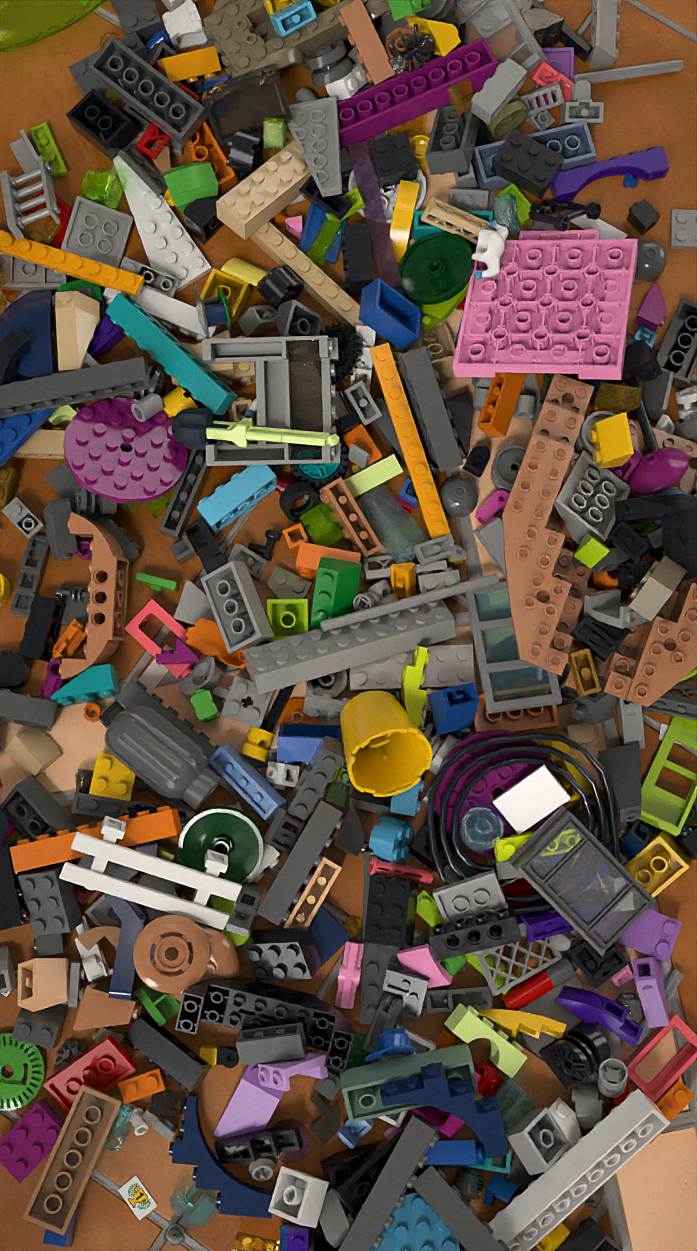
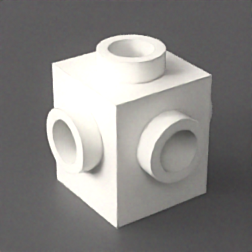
[266,760,300,790]

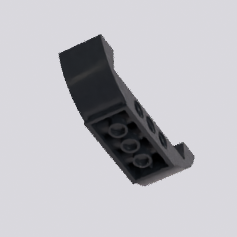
[175,976,355,1072]

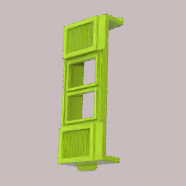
[639,716,697,837]

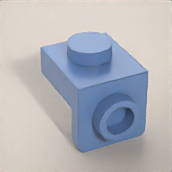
[337,1118,374,1149]

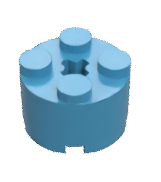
[369,815,414,863]

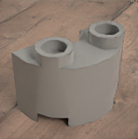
[572,1083,605,1129]

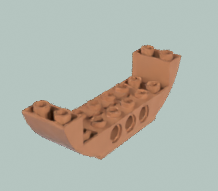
[59,512,129,679]

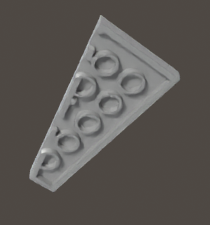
[279,96,342,197]

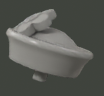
[249,1157,275,1182]

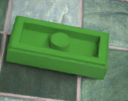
[136,572,179,593]

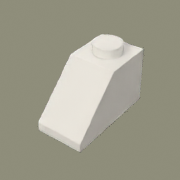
[549,1098,582,1151]

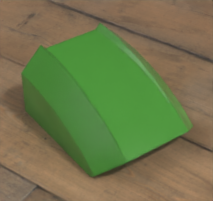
[163,161,218,213]

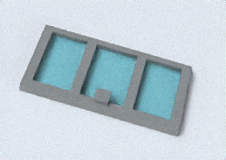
[465,581,562,714]

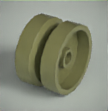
[483,93,529,138]

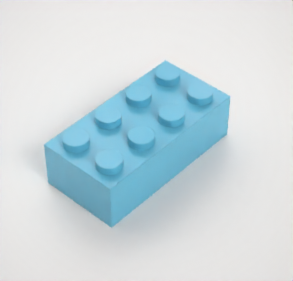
[197,465,277,535]

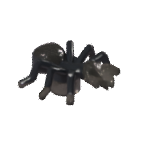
[388,24,435,74]

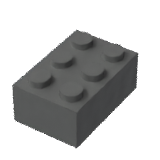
[18,862,83,936]

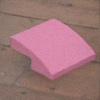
[397,944,453,989]

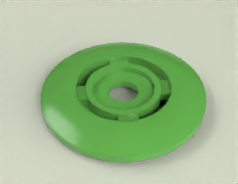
[0,1033,45,1111]

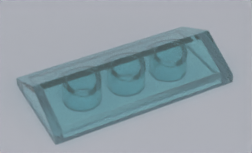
[356,483,430,564]

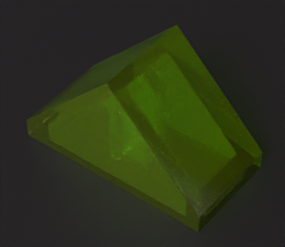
[264,117,288,150]

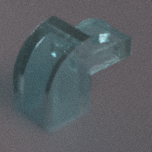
[168,1188,220,1228]

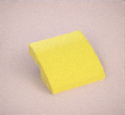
[221,257,269,287]

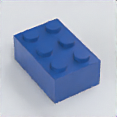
[358,278,421,351]
[277,723,342,764]

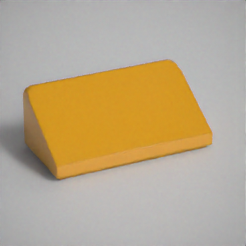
[390,563,416,599]

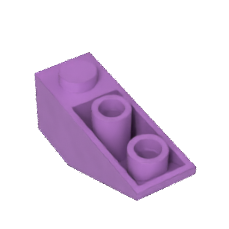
[632,957,670,1028]

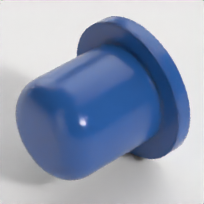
[623,174,638,188]

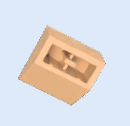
[18,958,69,1012]

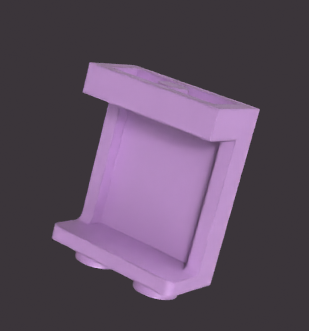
[258,1051,328,1092]

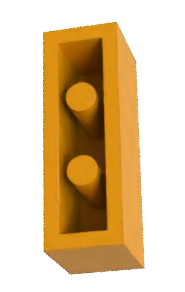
[156,46,221,86]

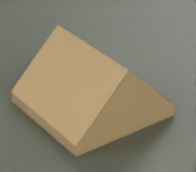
[5,727,63,778]

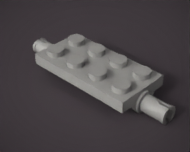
[0,253,69,290]

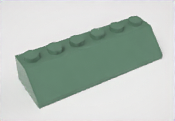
[339,1043,479,1123]

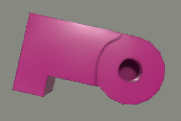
[474,490,509,524]

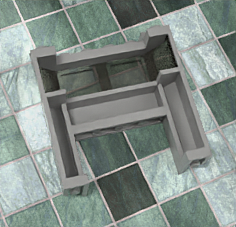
[202,335,341,466]

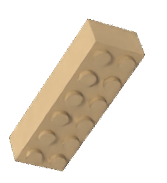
[216,140,312,240]

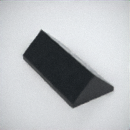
[331,1127,404,1216]

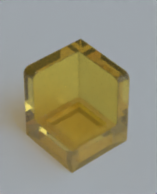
[447,78,474,115]

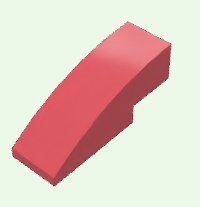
[527,62,574,103]

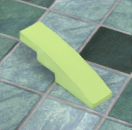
[329,454,403,509]

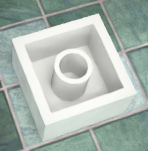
[268,1166,329,1228]

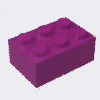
[0,1098,65,1184]

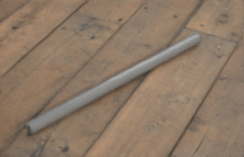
[320,573,499,632]

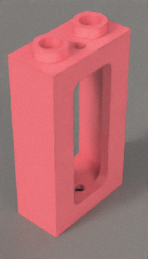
[124,599,207,680]
[623,1012,697,1103]

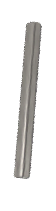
[572,59,684,84]

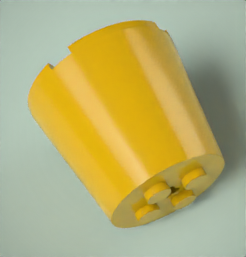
[340,690,433,797]

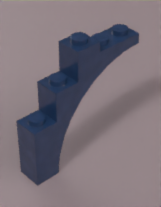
[379,1062,509,1159]
[169,1092,274,1219]

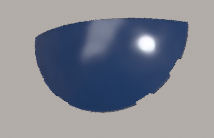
[0,289,54,380]

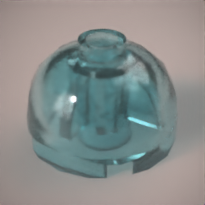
[460,807,504,852]

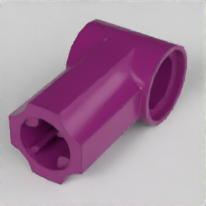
[40,660,65,702]

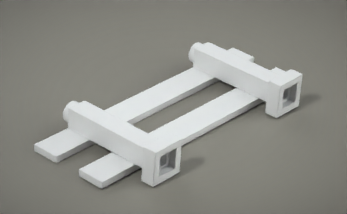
[59,816,242,930]

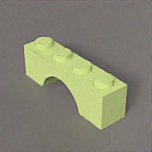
[444,1003,528,1078]

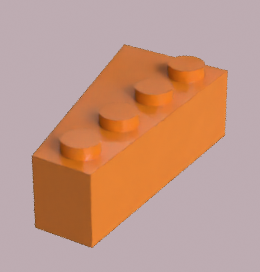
[188,121,239,198]

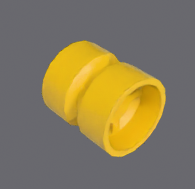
[410,135,429,171]
[240,726,275,762]

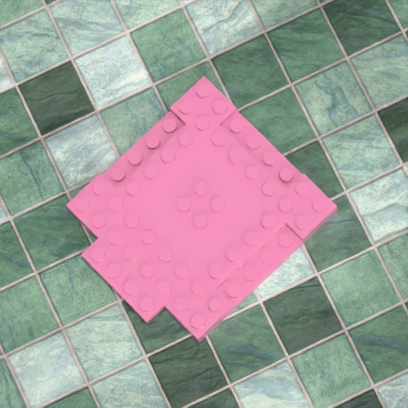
[453,230,638,380]

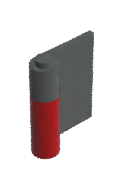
[500,956,585,1053]

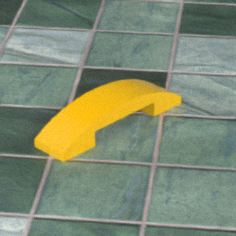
[385,180,420,262]

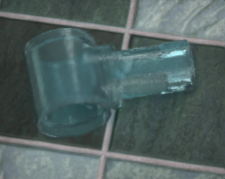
[104,1104,134,1151]

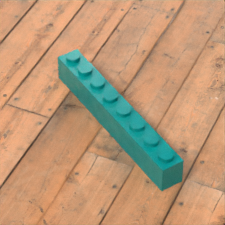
[105,292,237,415]

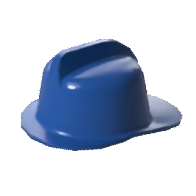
[365,1028,417,1061]

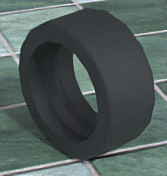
[279,482,320,522]

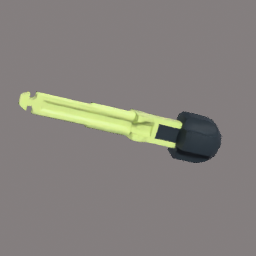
[171,408,340,450]

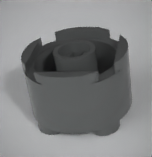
[306,670,347,699]

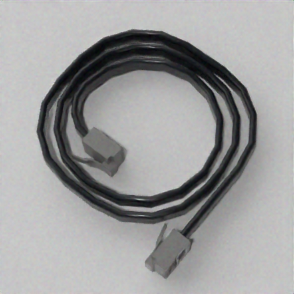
[426,732,634,914]

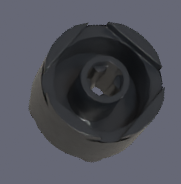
[226,128,265,174]
[257,265,304,311]

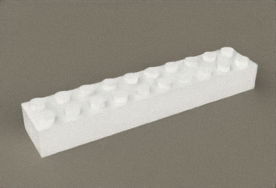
[488,1089,670,1251]

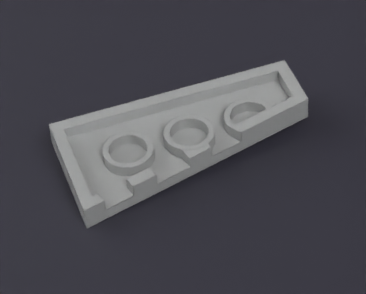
[302,689,351,720]

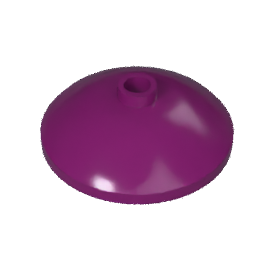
[629,447,689,495]

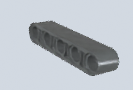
[371,396,436,476]

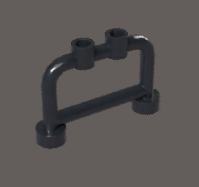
[528,200,601,232]

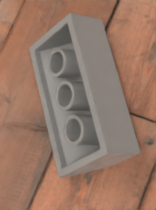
[589,0,621,69]
[200,561,274,654]

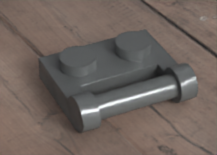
[263,808,308,854]

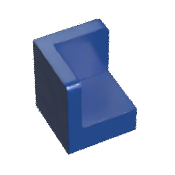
[398,478,419,509]
[483,1174,519,1207]

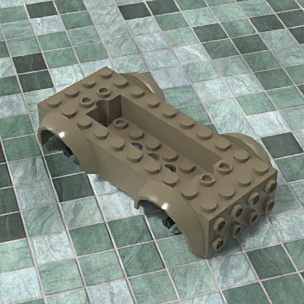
[203,0,406,100]

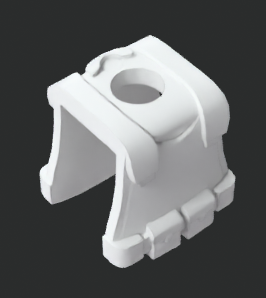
[162,0,208,52]

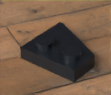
[570,617,631,662]

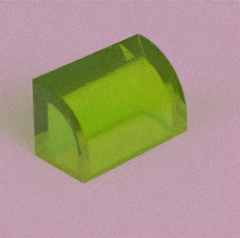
[306,220,341,266]

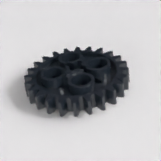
[314,323,362,385]

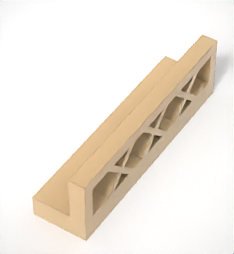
[421,197,496,244]

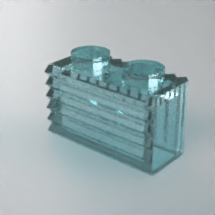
[491,194,520,239]

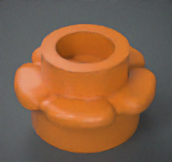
[84,702,104,722]

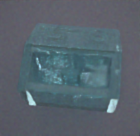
[491,1075,540,1134]

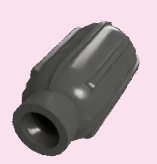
[105,705,222,810]

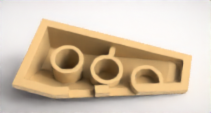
[55,291,100,373]

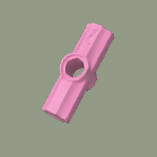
[335,941,364,1009]

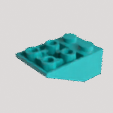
[51,664,120,706]

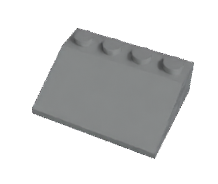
[554,450,631,545]

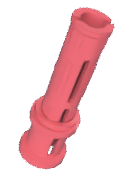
[368,856,433,884]

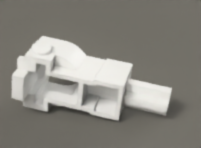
[75,916,113,982]

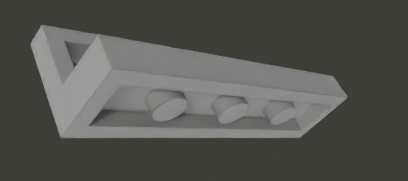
[363,552,447,583]

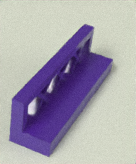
[519,889,607,942]

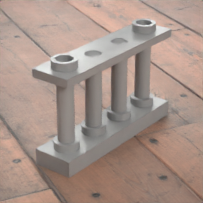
[0,155,61,240]

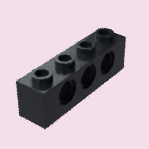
[429,908,521,961]

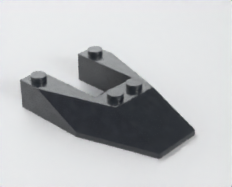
[615,494,697,587]

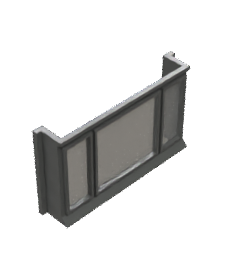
[507,805,657,957]

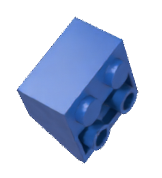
[427,682,479,735]

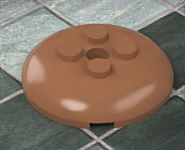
[155,924,240,1002]

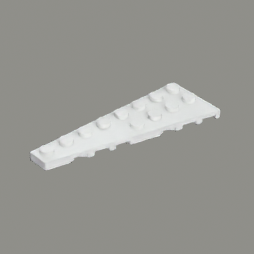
[113,155,212,294]

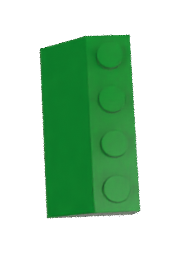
[309,557,362,631]

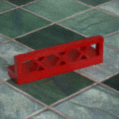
[135,84,201,160]

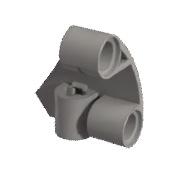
[472,377,536,418]

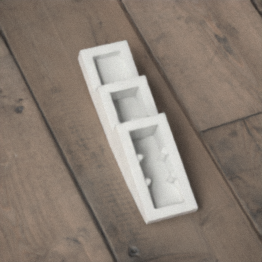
[349,324,376,408]

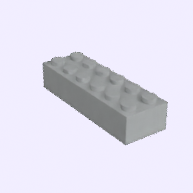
[350,644,475,693]

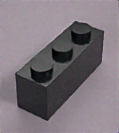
[18,595,66,662]

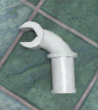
[114,1095,148,1135]

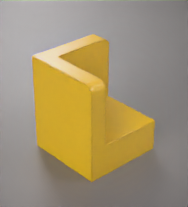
[535,1223,570,1251]

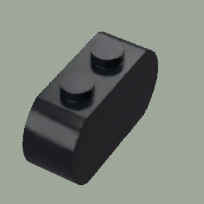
[0,650,31,689]

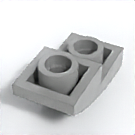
[519,92,555,132]

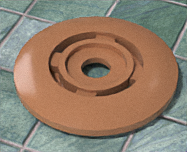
[133,915,210,993]

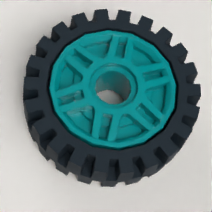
[290,430,349,491]

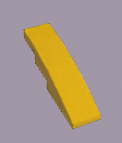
[477,1009,567,1039]

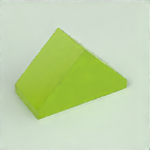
[574,533,610,569]

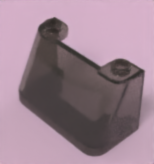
[202,63,293,146]

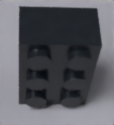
[66,89,138,160]
[491,128,564,200]
[341,223,374,297]
[364,877,419,948]
[243,927,322,981]

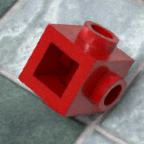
[474,1059,505,1097]

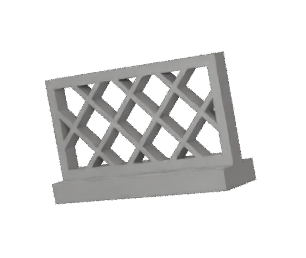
[471,914,562,996]

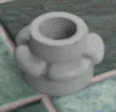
[164,1224,185,1247]

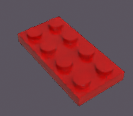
[43,1034,138,1114]

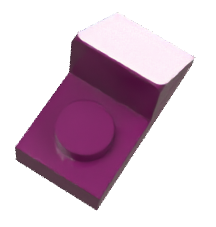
[156,637,200,665]

